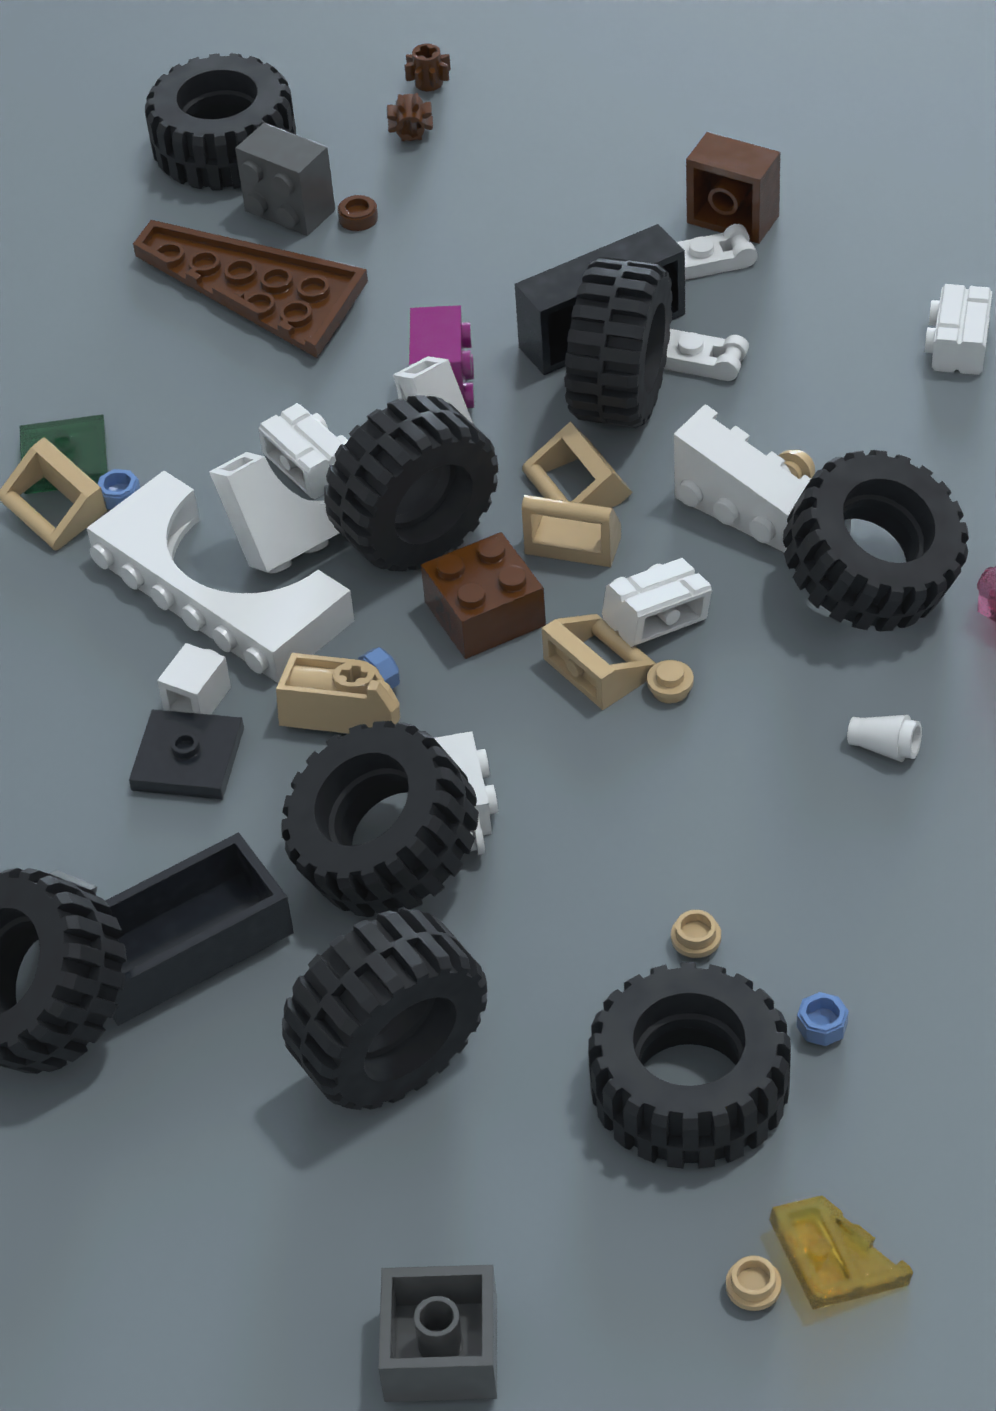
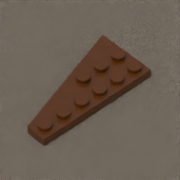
[133,220,368,358]

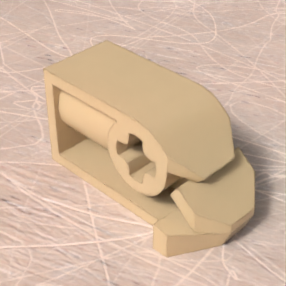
[276,653,400,734]

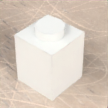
[157,643,231,715]

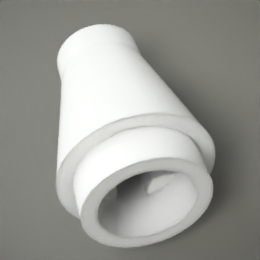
[847,715,922,762]

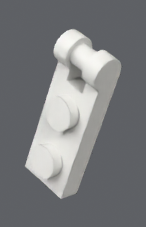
[677,224,758,280]
[664,329,749,381]

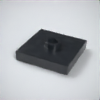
[129,709,244,799]

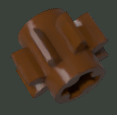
[404,43,451,92]
[387,93,433,141]

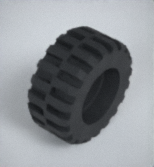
[145,53,296,190]
[564,257,672,428]
[324,395,499,571]
[783,450,969,631]
[281,721,479,917]
[0,868,127,1074]
[282,909,488,1110]
[588,962,791,1169]

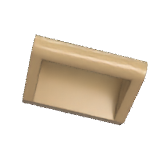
[522,421,633,508]
[0,437,107,550]
[522,495,621,567]
[542,614,656,710]

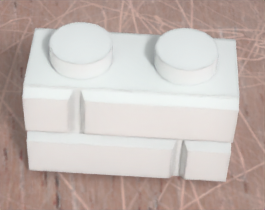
[925,284,992,375]
[258,403,348,500]
[602,558,712,647]

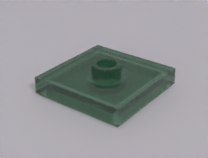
[19,414,109,494]

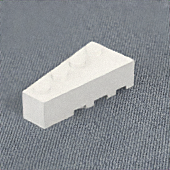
[674,404,851,553]

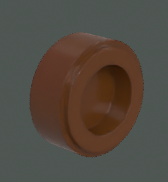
[338,195,378,231]

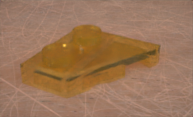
[769,1195,913,1310]

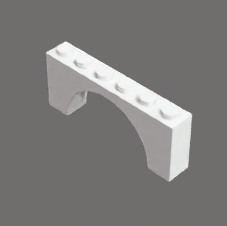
[209,356,473,574]
[87,471,354,683]

